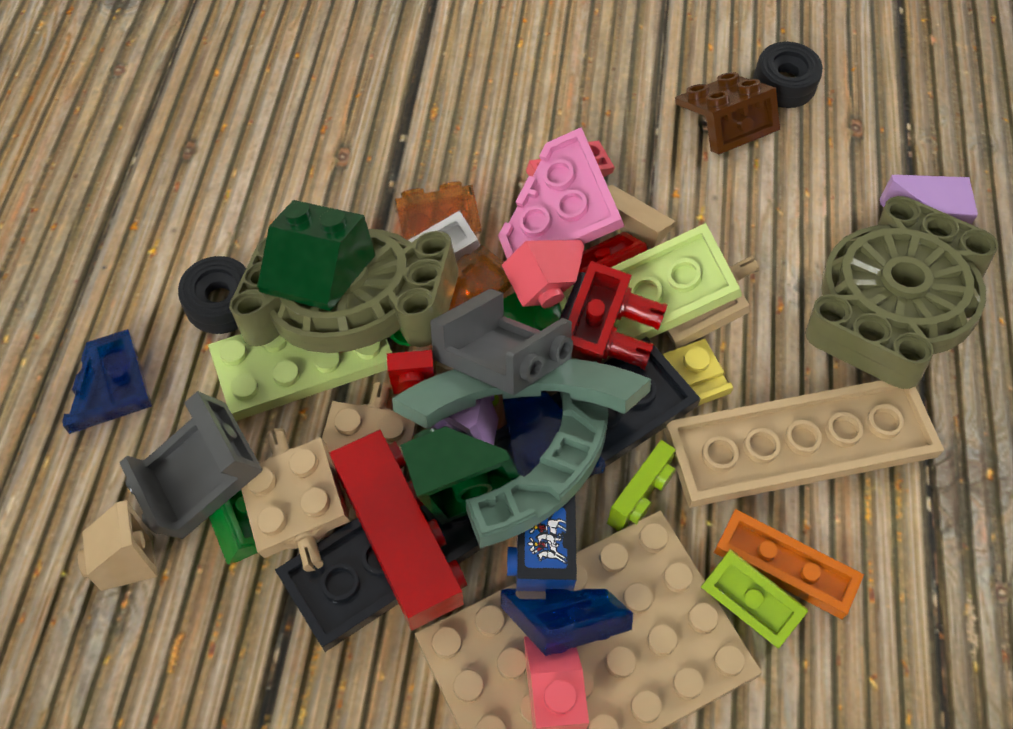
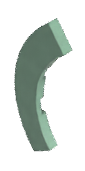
[392,359,651,429]
[466,361,608,548]

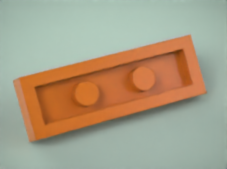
[713,509,864,620]

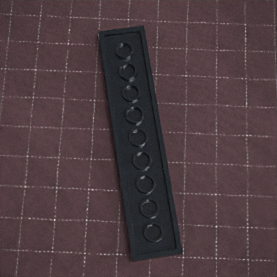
[275,336,701,652]

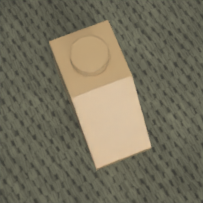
[78,500,158,591]

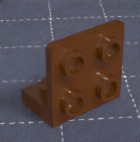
[675,72,780,155]

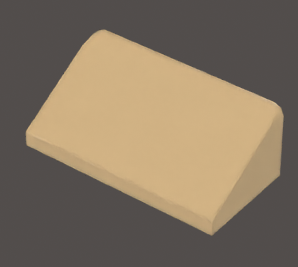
[608,185,676,248]

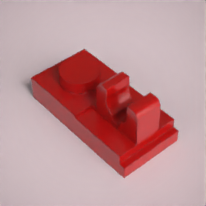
[387,350,434,394]

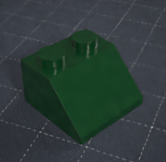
[257,200,376,311]
[400,426,521,525]

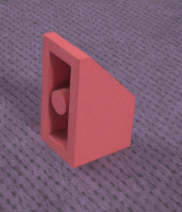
[501,240,585,308]
[524,632,589,729]

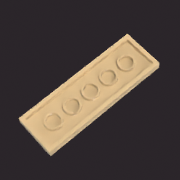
[664,380,944,508]

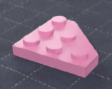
[498,127,625,259]

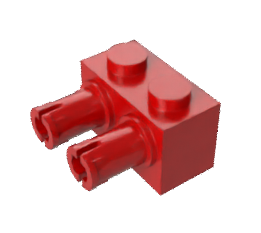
[568,261,668,370]

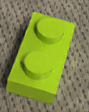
[607,440,676,531]
[701,549,808,649]

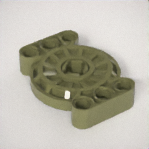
[805,196,998,389]
[229,229,459,353]

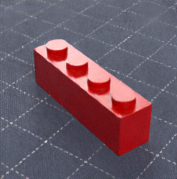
[329,429,468,631]

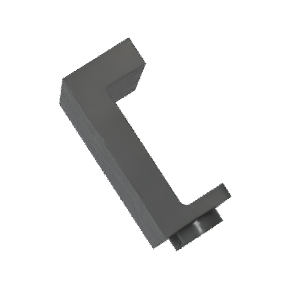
[430,288,573,395]
[120,391,263,539]

